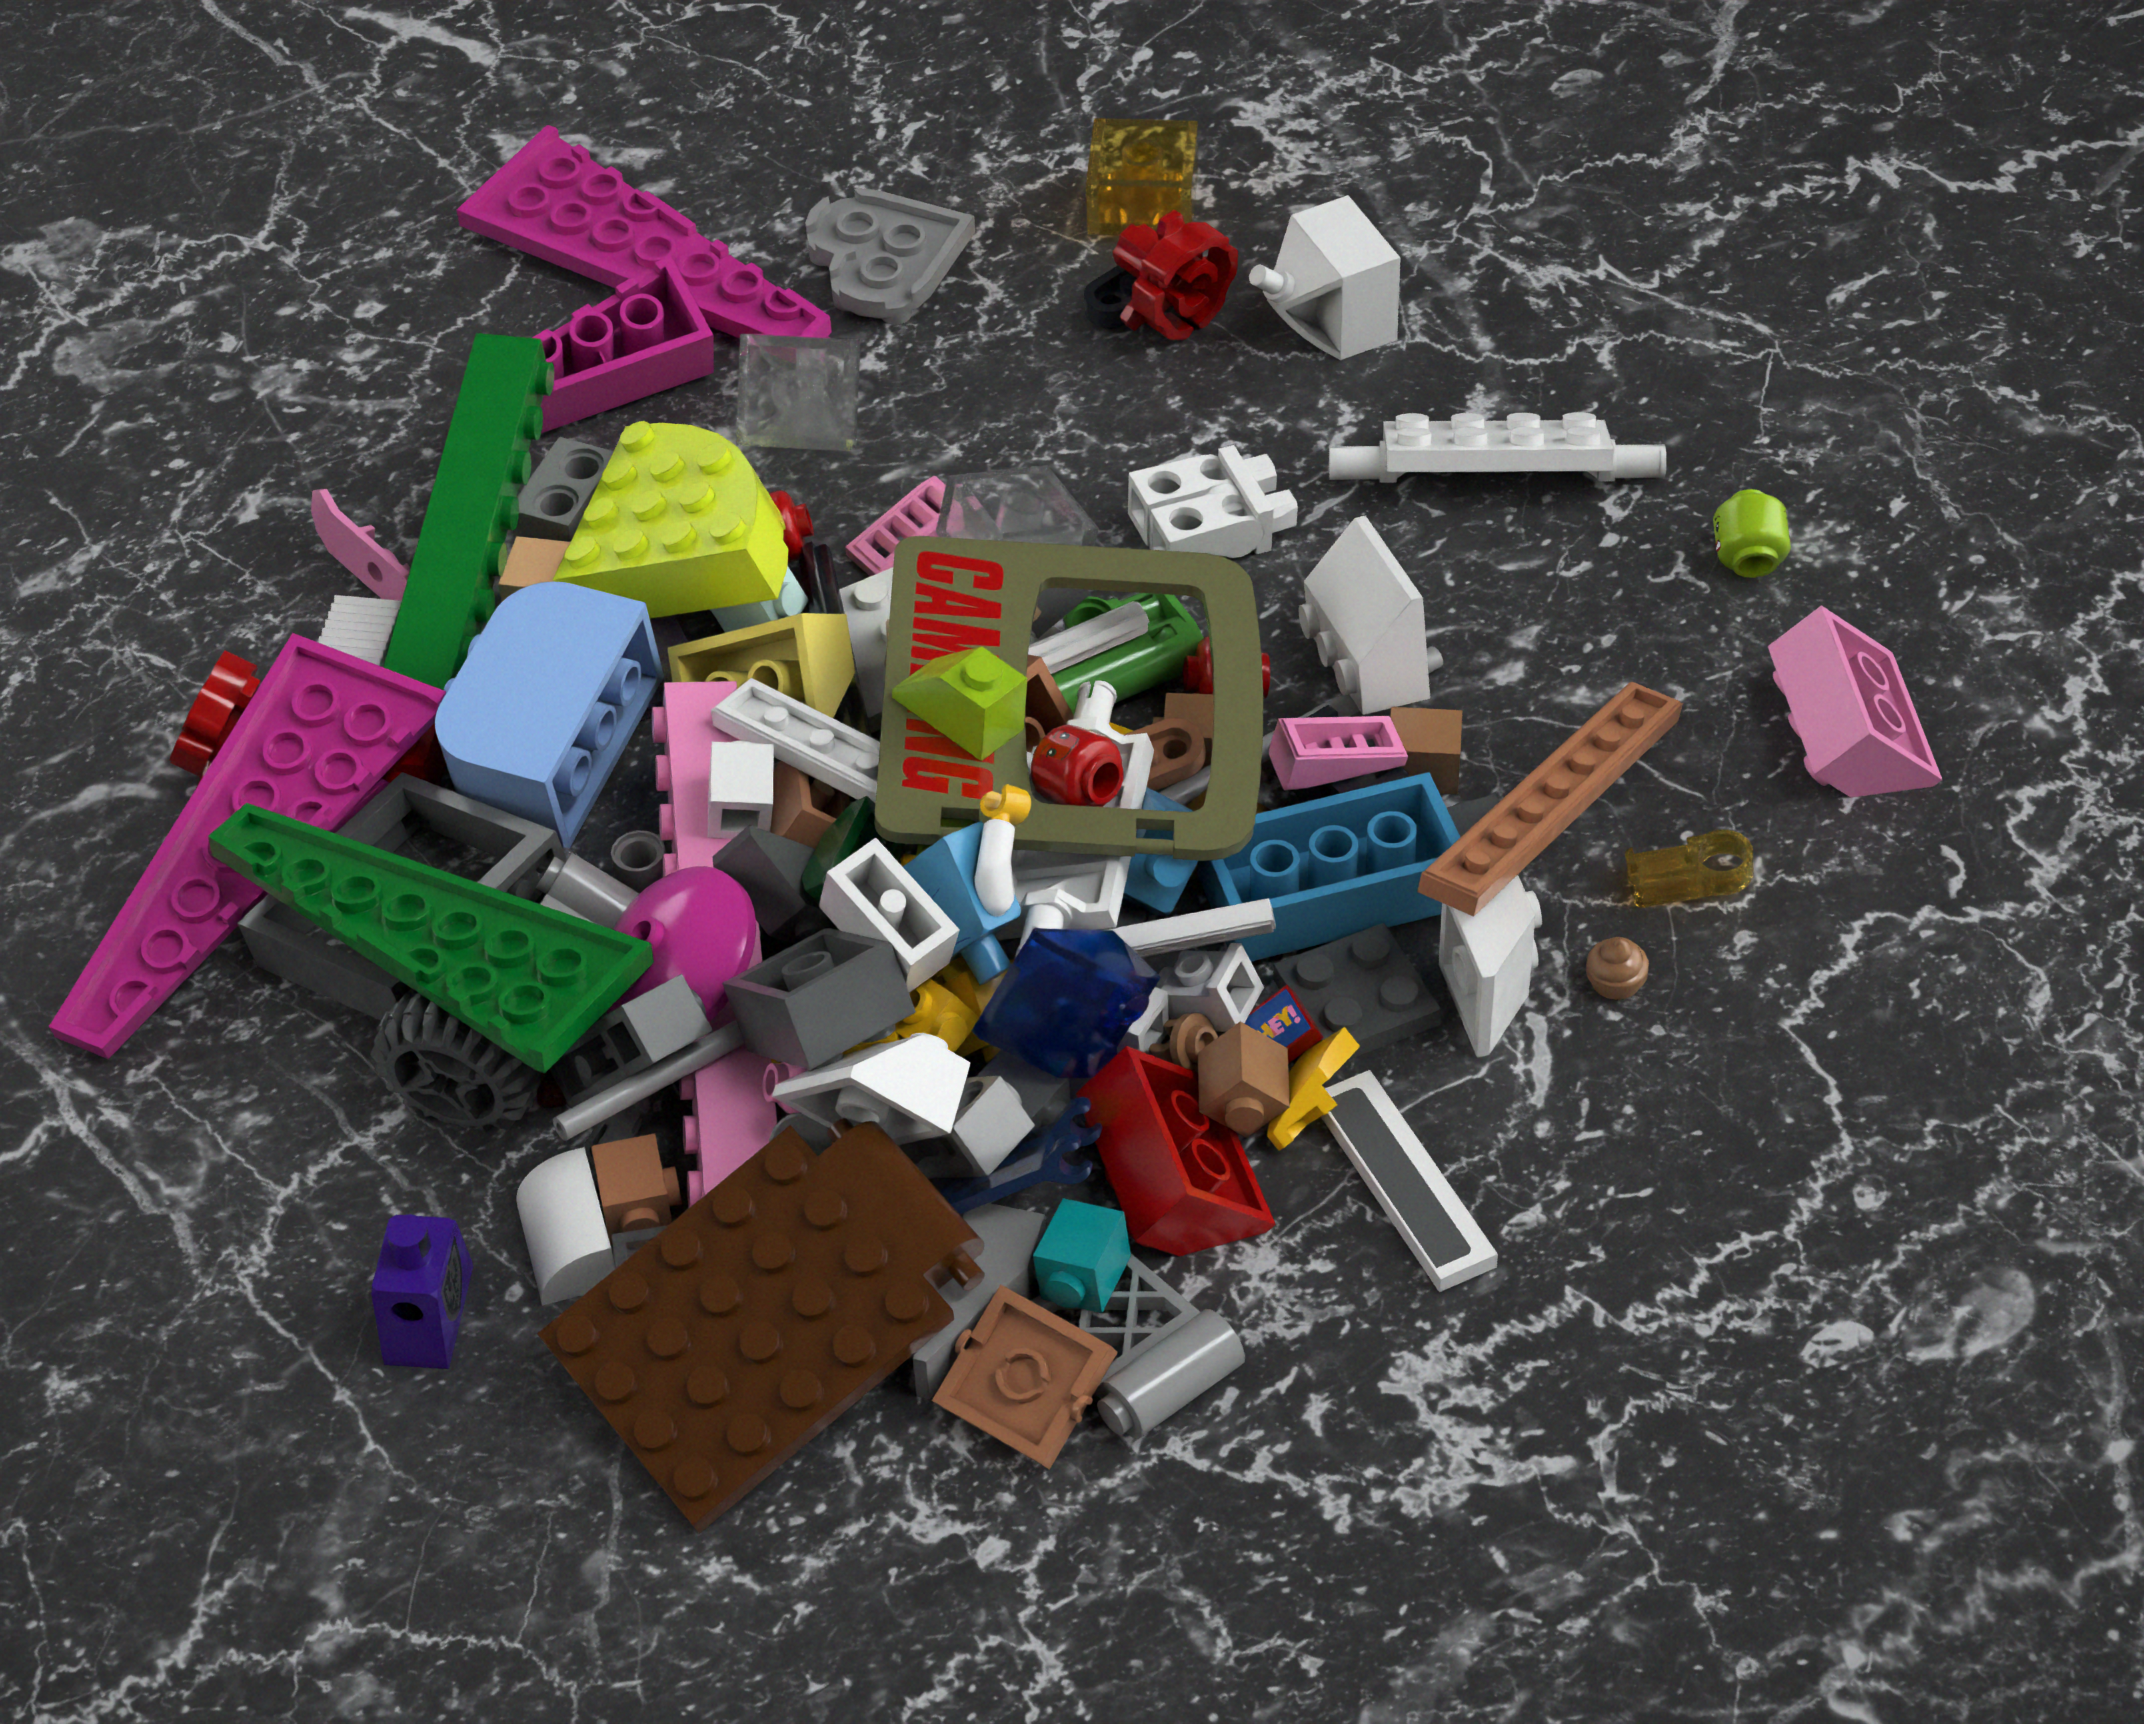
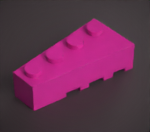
[532,254,714,433]

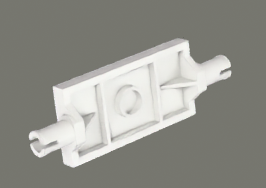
[1329,412,1666,483]
[995,681,1154,972]

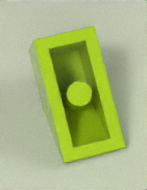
[892,646,1028,761]

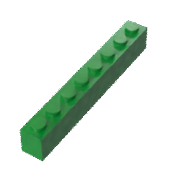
[384,333,554,690]

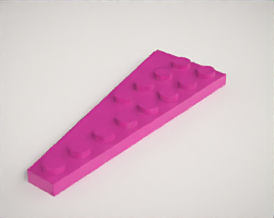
[456,125,832,363]
[49,633,446,1059]

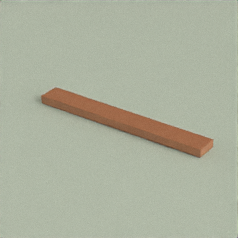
[1417,682,1683,917]

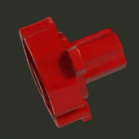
[1112,210,1238,340]
[169,650,261,790]

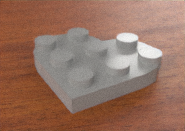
[805,188,975,325]

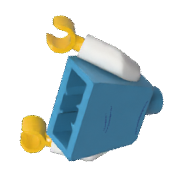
[900,784,1031,985]

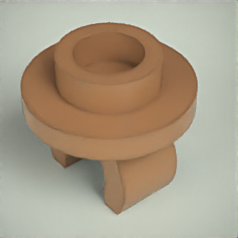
[1148,1013,1218,1073]

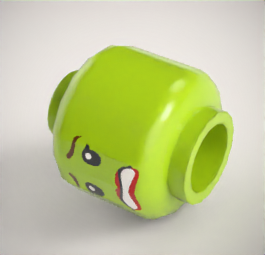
[1713,489,1791,578]

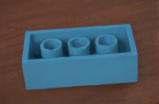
[1198,772,1460,961]

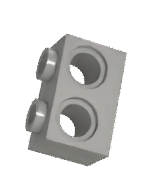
[512,437,614,542]
[898,1076,1035,1179]

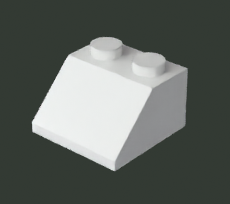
[1439,875,1542,1058]
[772,1033,970,1145]

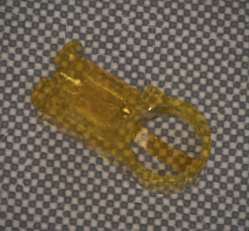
[1625,830,1754,908]

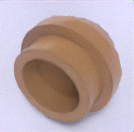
[1586,937,1649,1000]

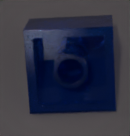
[971,928,1161,1078]

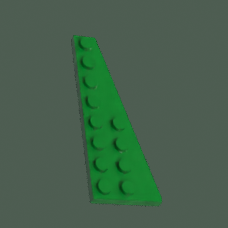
[208,803,654,1073]

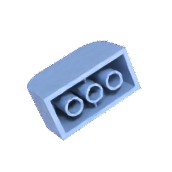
[435,582,664,855]

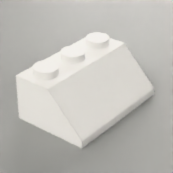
[1299,516,1430,715]

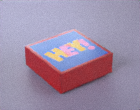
[1244,985,1324,1064]

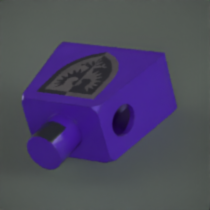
[371,1214,473,1369]

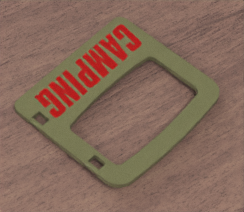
[874,536,1263,861]

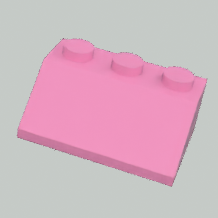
[1768,605,1942,798]

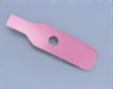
[311,489,411,601]

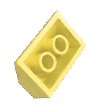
[667,613,855,718]

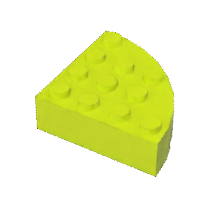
[553,421,788,619]

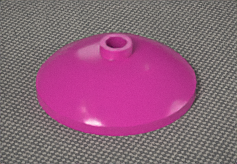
[606,866,756,1022]

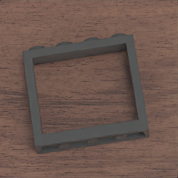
[237,772,567,1020]

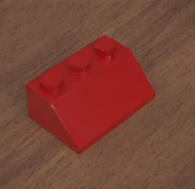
[1076,1046,1276,1256]

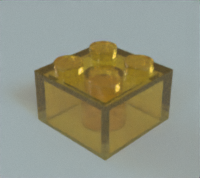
[1086,118,1198,236]

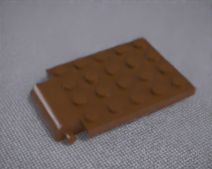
[537,1118,985,1534]

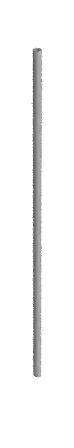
[553,646,1443,1141]

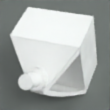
[1249,195,1400,360]

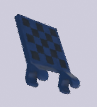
[932,1097,1103,1214]

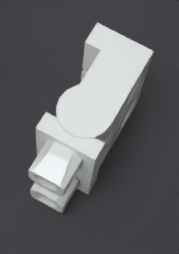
[1128,445,1298,558]

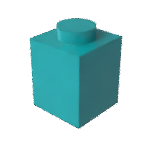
[1033,1198,1131,1313]

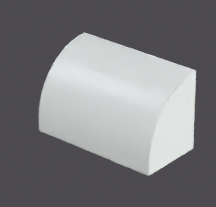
[516,1147,615,1305]

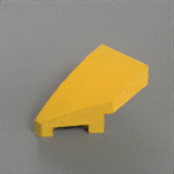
[1267,1027,1360,1151]

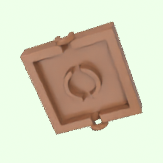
[932,1284,1118,1470]

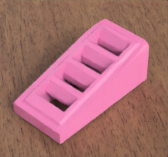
[845,476,969,576]
[1269,716,1408,790]

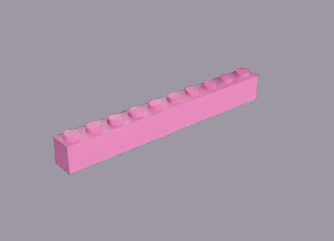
[652,681,777,1208]

